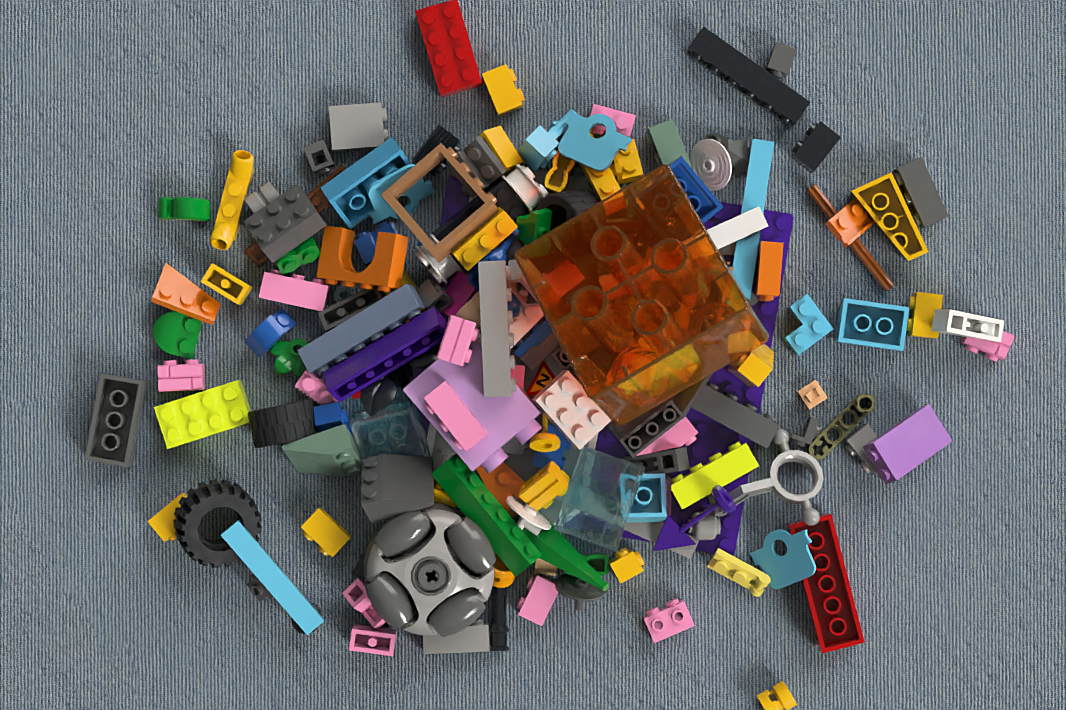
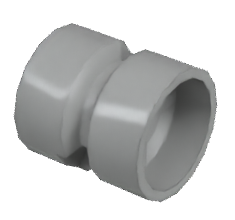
[244,181,280,214]

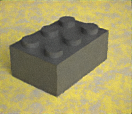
[244,184,327,263]

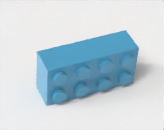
[321,137,411,229]

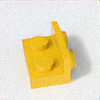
[610,139,644,185]

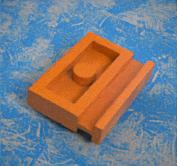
[825,198,875,248]

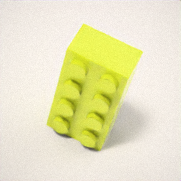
[154,380,251,449]

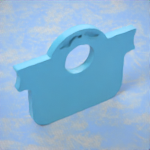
[558,112,632,172]
[367,164,435,224]
[749,529,816,589]

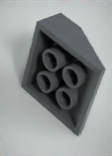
[361,454,434,523]

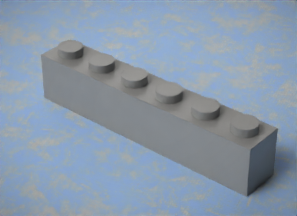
[478,260,516,397]

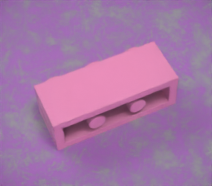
[259,269,330,311]
[424,381,488,451]

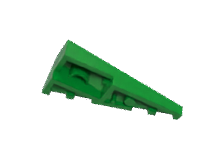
[522,510,609,591]

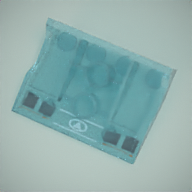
[554,446,645,552]

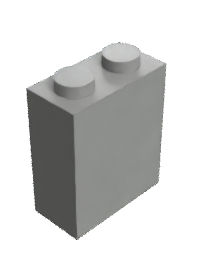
[329,102,389,152]

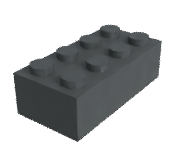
[84,373,148,468]

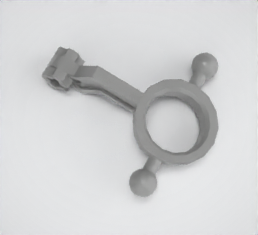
[707,429,824,525]

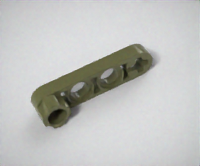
[807,393,875,460]

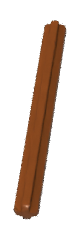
[807,184,894,291]

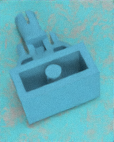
[518,109,577,172]

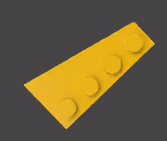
[851,172,928,261]
[727,336,774,387]

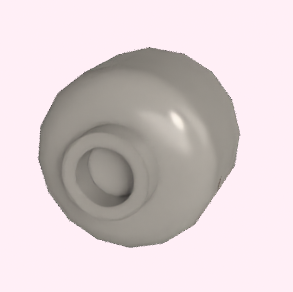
[687,512,721,540]

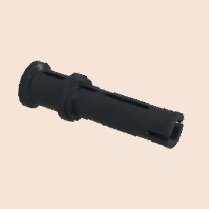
[490,586,509,651]

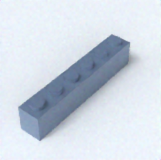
[297,284,426,376]

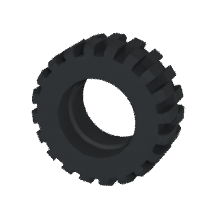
[173,479,262,568]

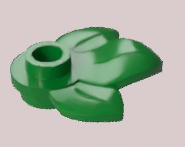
[270,338,307,379]

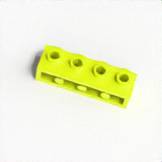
[668,441,759,509]

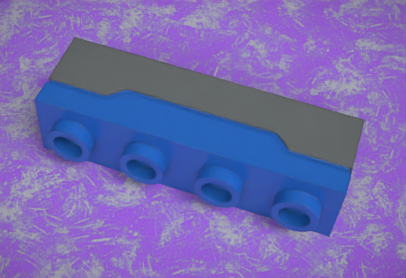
[514,290,594,371]

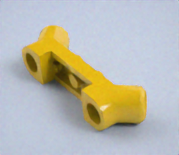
[209,150,254,250]

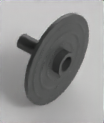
[555,574,607,610]

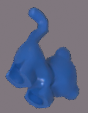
[468,228,519,290]

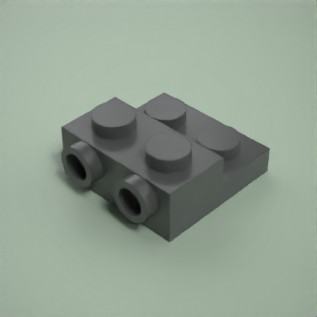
[446,136,507,198]

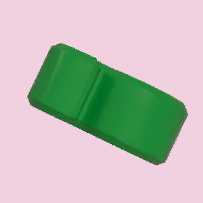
[157,197,211,222]

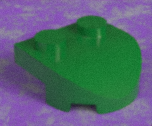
[152,310,202,359]

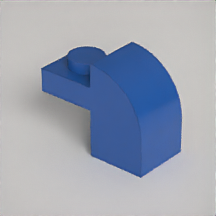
[244,308,297,357]

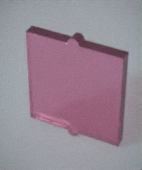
[665,473,671,516]

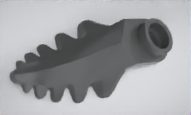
[703,133,773,178]

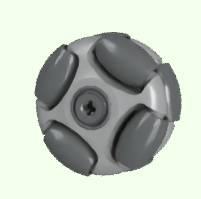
[363,502,496,637]

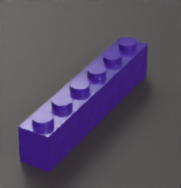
[323,307,447,402]

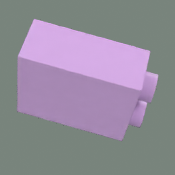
[403,338,542,474]

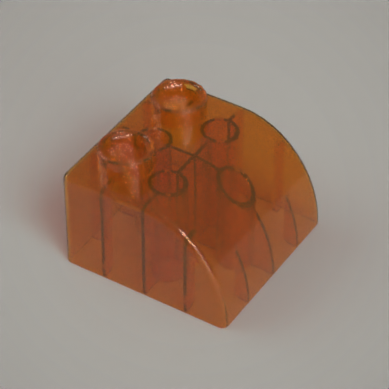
[514,164,769,426]

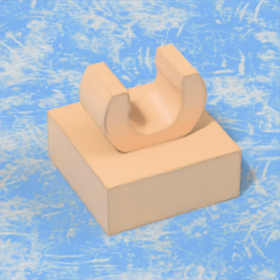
[797,380,828,410]

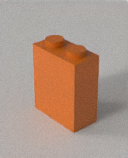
[753,241,783,301]

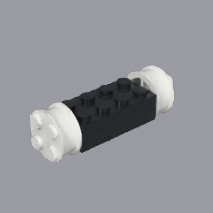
[415,163,549,284]

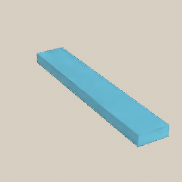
[221,520,324,635]

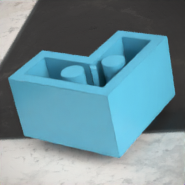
[783,294,833,356]

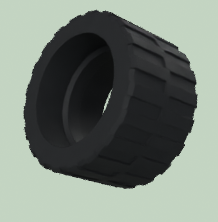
[536,188,606,260]
[248,399,319,448]

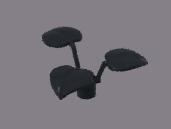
[360,332,441,417]

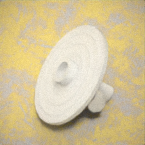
[690,139,732,191]
[506,496,551,536]

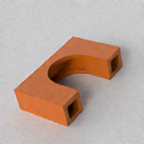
[316,226,409,292]

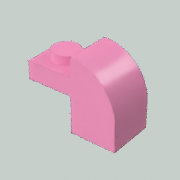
[342,578,385,630]

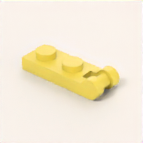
[707,548,771,597]

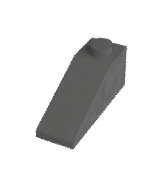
[617,447,690,475]

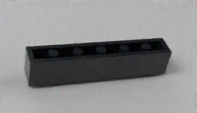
[687,27,811,126]

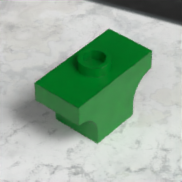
[516,208,552,256]

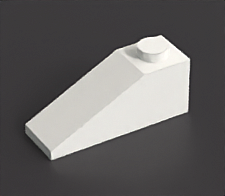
[931,309,1004,342]

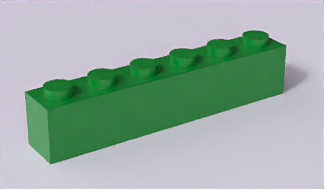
[431,453,542,577]

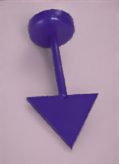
[653,485,736,551]

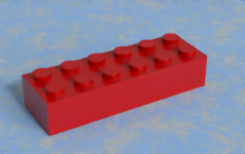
[786,513,865,654]

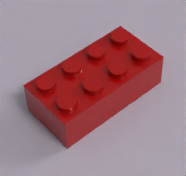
[415,0,483,98]

